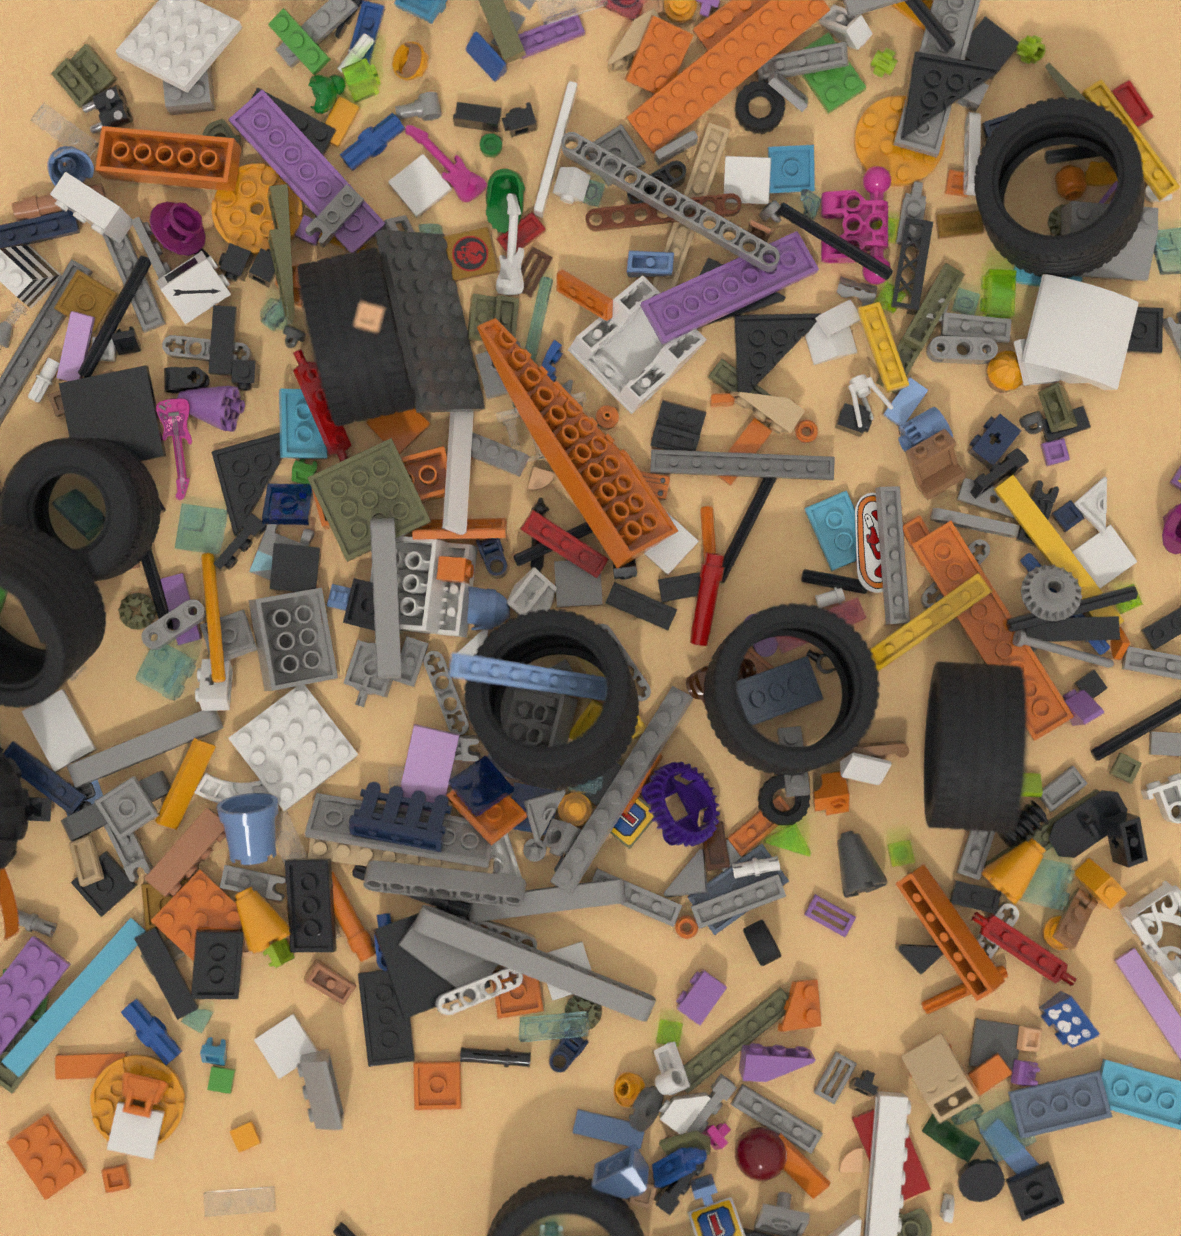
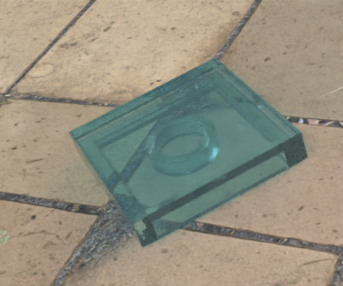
[974,1100,1037,1162]

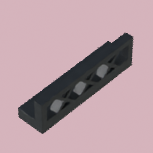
[891,217,933,315]

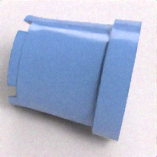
[217,793,278,865]

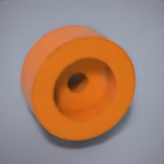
[596,406,619,429]

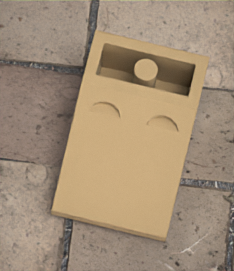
[901,1032,980,1123]

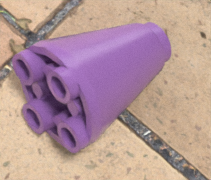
[177,385,245,432]

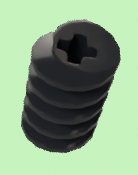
[997,800,1049,848]

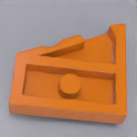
[778,979,821,1032]

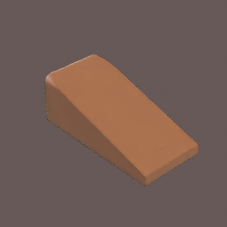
[747,219,773,242]
[304,959,356,1005]

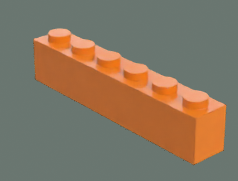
[895,864,1005,1001]

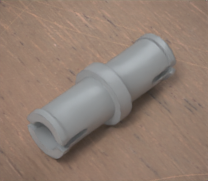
[18,910,57,937]

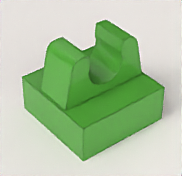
[292,459,318,487]

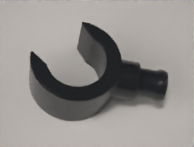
[806,649,835,674]

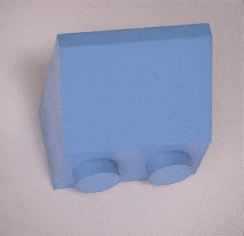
[592,1144,649,1199]

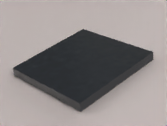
[59,365,166,461]
[373,907,491,1019]

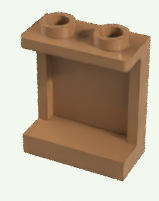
[905,429,967,500]

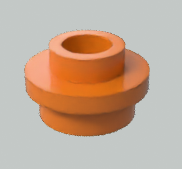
[795,420,818,443]
[675,915,698,939]

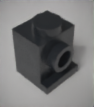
[501,102,537,138]

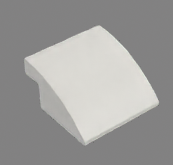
[1021,274,1139,390]
[370,536,478,638]

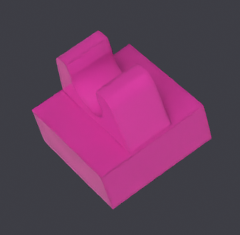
[702,1123,731,1150]

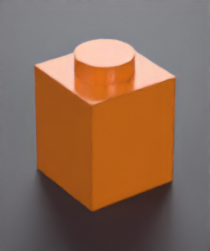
[437,556,474,584]

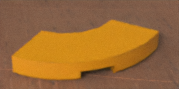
[1084,161,1118,187]

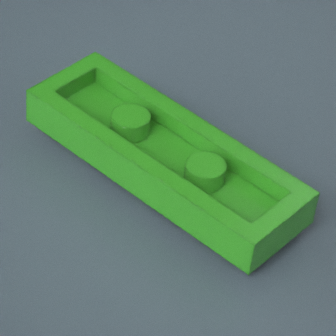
[267,8,331,75]

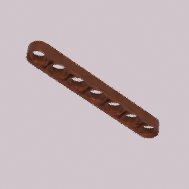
[585,193,742,231]

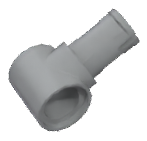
[395,92,442,121]

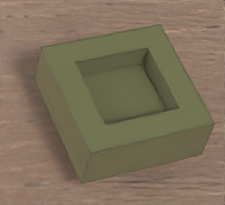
[1109,753,1142,784]

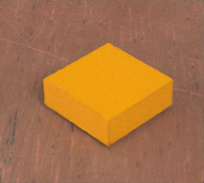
[229,1121,261,1153]

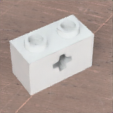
[195,659,233,711]

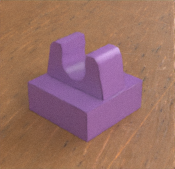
[696,0,720,17]
[1011,1059,1040,1086]

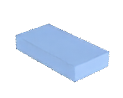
[883,378,928,426]

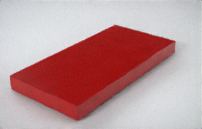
[852,1109,931,1201]

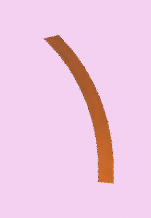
[0,868,19,941]

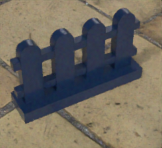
[349,782,452,852]

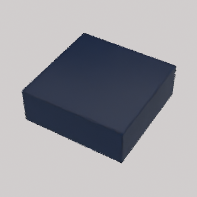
[1051,500,1084,532]

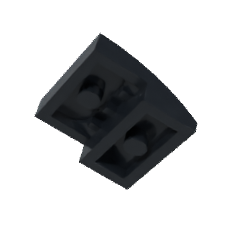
[650,400,707,451]

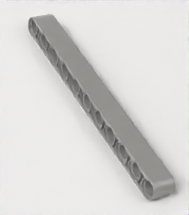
[561,132,780,272]
[413,905,656,1022]

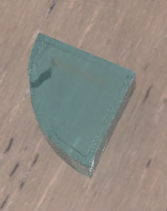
[800,189,821,220]
[418,223,443,234]
[181,1009,214,1033]
[951,1104,984,1125]

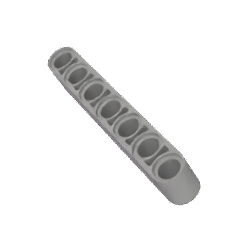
[370,518,401,679]
[67,710,224,788]
[363,860,526,907]
[466,878,626,922]

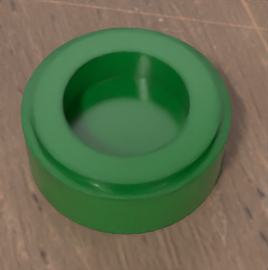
[479,133,502,158]

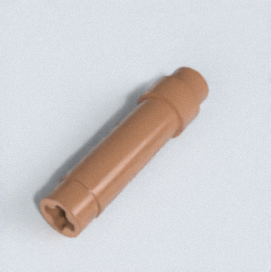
[12,183,106,221]

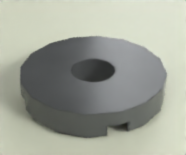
[629,1085,663,1132]

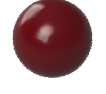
[735,1127,787,1181]

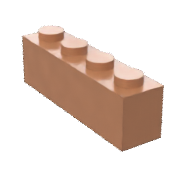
[144,808,226,897]

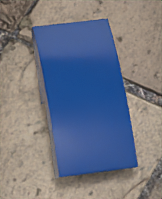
[542,340,563,382]

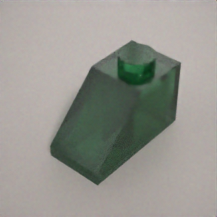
[922,1114,981,1162]

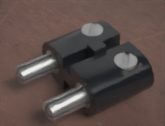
[82,85,133,134]

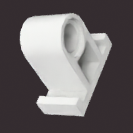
[1141,773,1181,824]

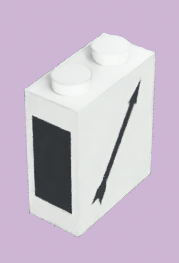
[156,251,231,324]

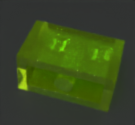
[341,58,381,103]
[980,269,1016,319]

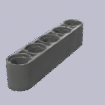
[61,771,171,842]

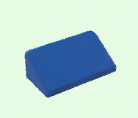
[466,32,507,81]

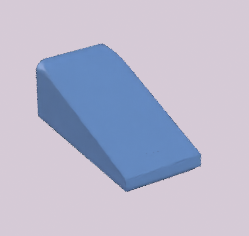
[627,250,674,277]

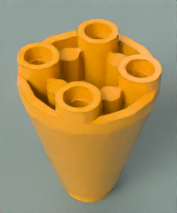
[981,838,1046,904]
[235,886,290,954]

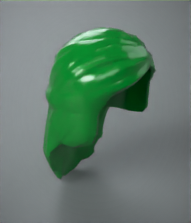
[486,168,526,233]

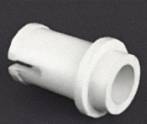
[815,587,845,608]

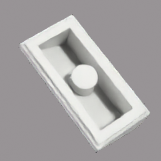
[840,752,892,785]

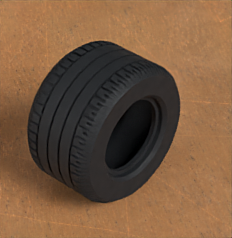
[0,438,161,582]

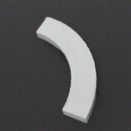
[194,773,270,803]

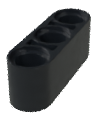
[627,161,686,205]

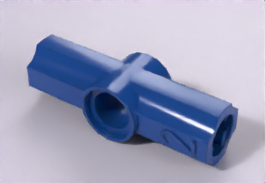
[339,112,405,171]
[121,998,182,1065]

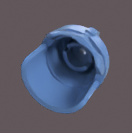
[47,146,94,186]
[467,586,510,630]

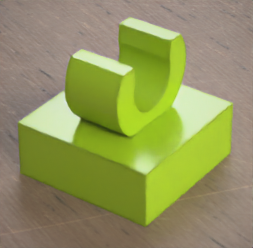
[263,938,295,968]

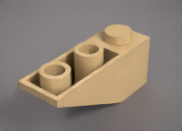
[607,8,660,72]
[730,391,805,434]

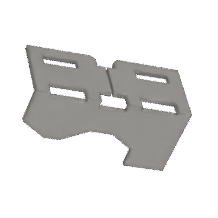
[837,277,877,306]

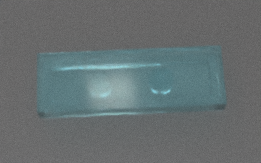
[519,1011,589,1042]

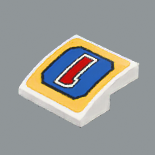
[688,1197,745,1236]

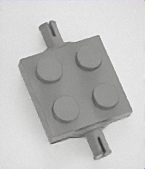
[343,640,402,707]

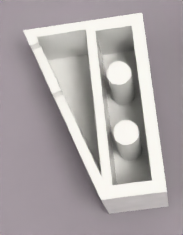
[50,172,133,244]

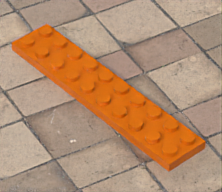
[625,0,830,154]
[911,521,1074,741]

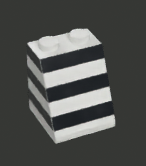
[0,245,62,309]

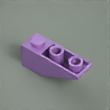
[739,1043,815,1082]

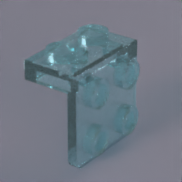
[52,488,105,541]
[136,645,197,701]
[1020,858,1075,910]

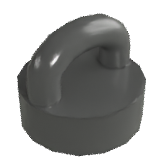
[282,325,306,349]
[1019,411,1043,434]

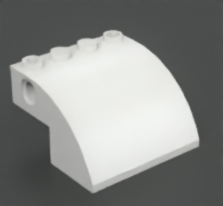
[568,275,707,414]

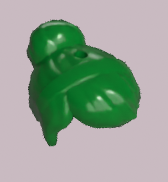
[308,75,346,114]

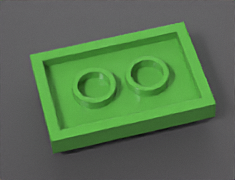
[802,32,866,114]

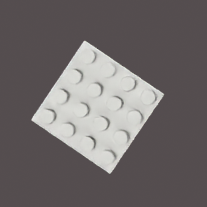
[115,0,242,93]
[228,685,359,812]

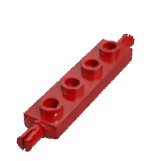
[293,349,352,462]
[971,911,1076,986]

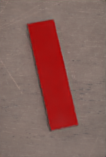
[520,510,609,578]

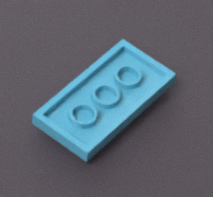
[1100,1059,1181,1130]

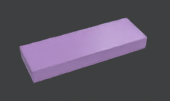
[57,311,95,381]

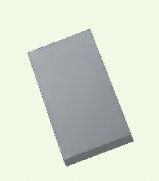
[398,920,498,1000]

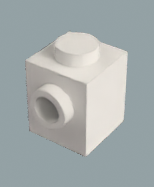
[553,167,591,204]

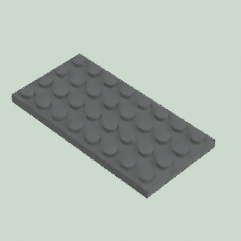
[375,230,485,413]

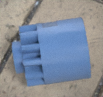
[898,406,953,452]

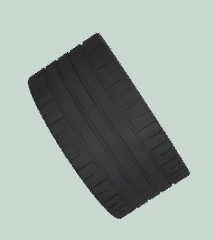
[974,97,1144,278]
[297,247,415,426]
[0,524,106,708]
[704,603,880,775]
[464,609,639,789]
[924,661,1027,833]
[487,1175,644,1236]

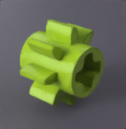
[1017,35,1046,64]
[870,47,898,78]

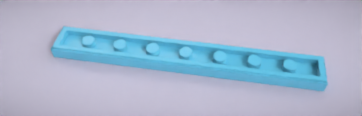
[1,918,146,1077]

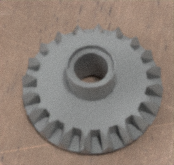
[1021,564,1082,621]

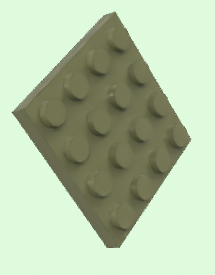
[307,438,431,562]

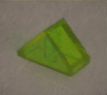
[764,823,811,857]

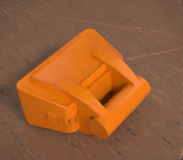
[122,1072,169,1118]

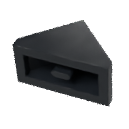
[895,944,943,975]

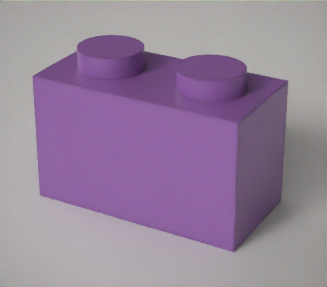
[676,969,727,1025]

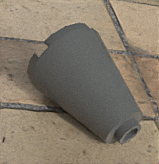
[837,831,888,898]

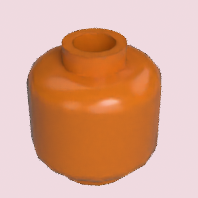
[1055,165,1087,201]

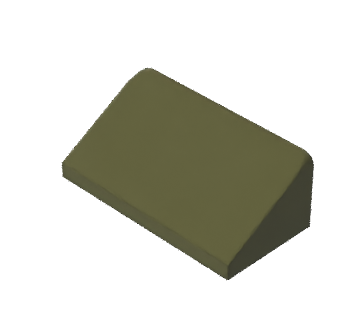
[1038,383,1078,433]
[659,1131,711,1156]

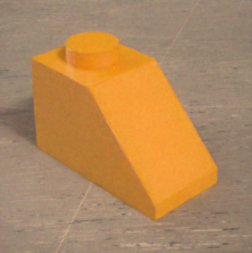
[1072,858,1127,909]

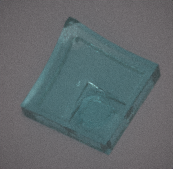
[1154,228,1181,275]
[175,503,228,554]

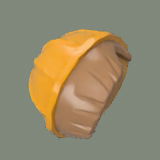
[392,42,429,81]
[986,351,1023,393]

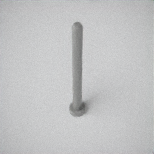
[1013,630,1114,668]

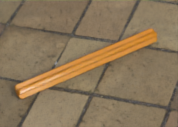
[201,553,226,683]

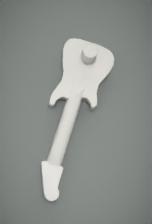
[496,193,524,295]

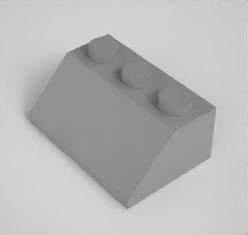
[297,1049,344,1130]

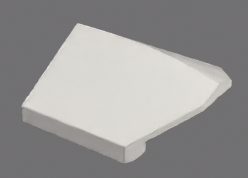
[805,322,857,365]
[506,568,557,615]

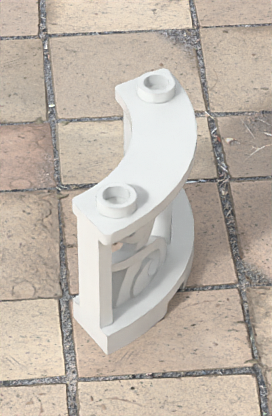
[1119,880,1181,993]

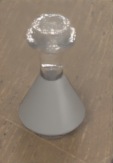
[0,301,28,350]

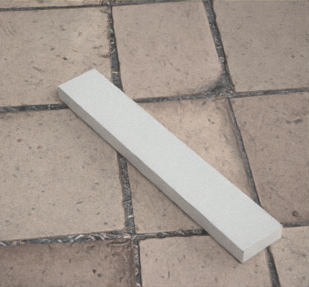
[534,81,577,218]
[443,411,474,535]

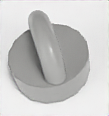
[759,200,781,223]

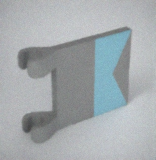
[249,515,315,580]

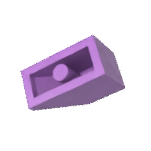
[1063,689,1105,726]

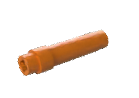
[332,872,376,962]

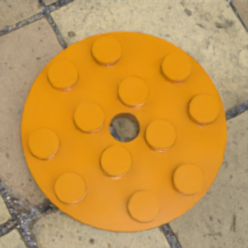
[854,95,945,186]
[212,163,303,255]
[90,1055,185,1145]

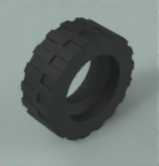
[734,80,785,134]
[757,775,811,826]

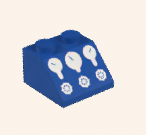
[1039,991,1100,1048]

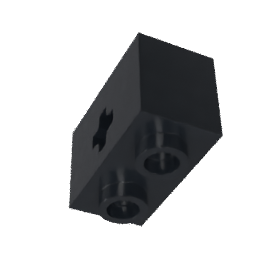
[1104,812,1148,868]

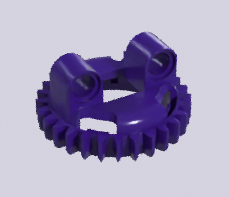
[642,762,720,847]

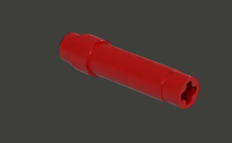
[690,552,724,646]

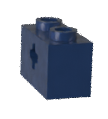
[968,414,1022,469]

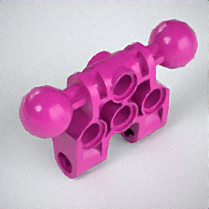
[821,166,892,285]

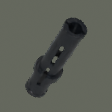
[460,1047,531,1068]

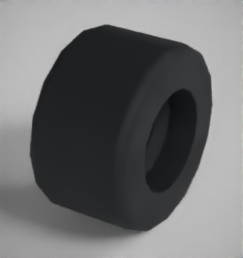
[743,919,781,966]

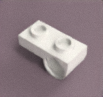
[654,1042,690,1096]

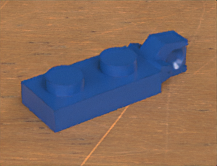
[652,1147,707,1188]

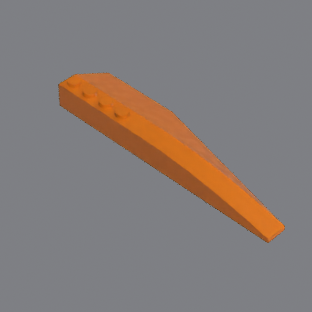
[477,318,678,569]

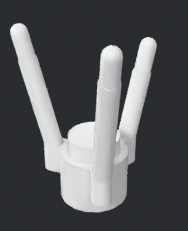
[848,374,893,427]

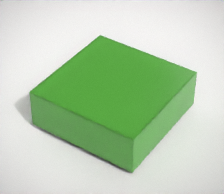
[207,1066,236,1094]

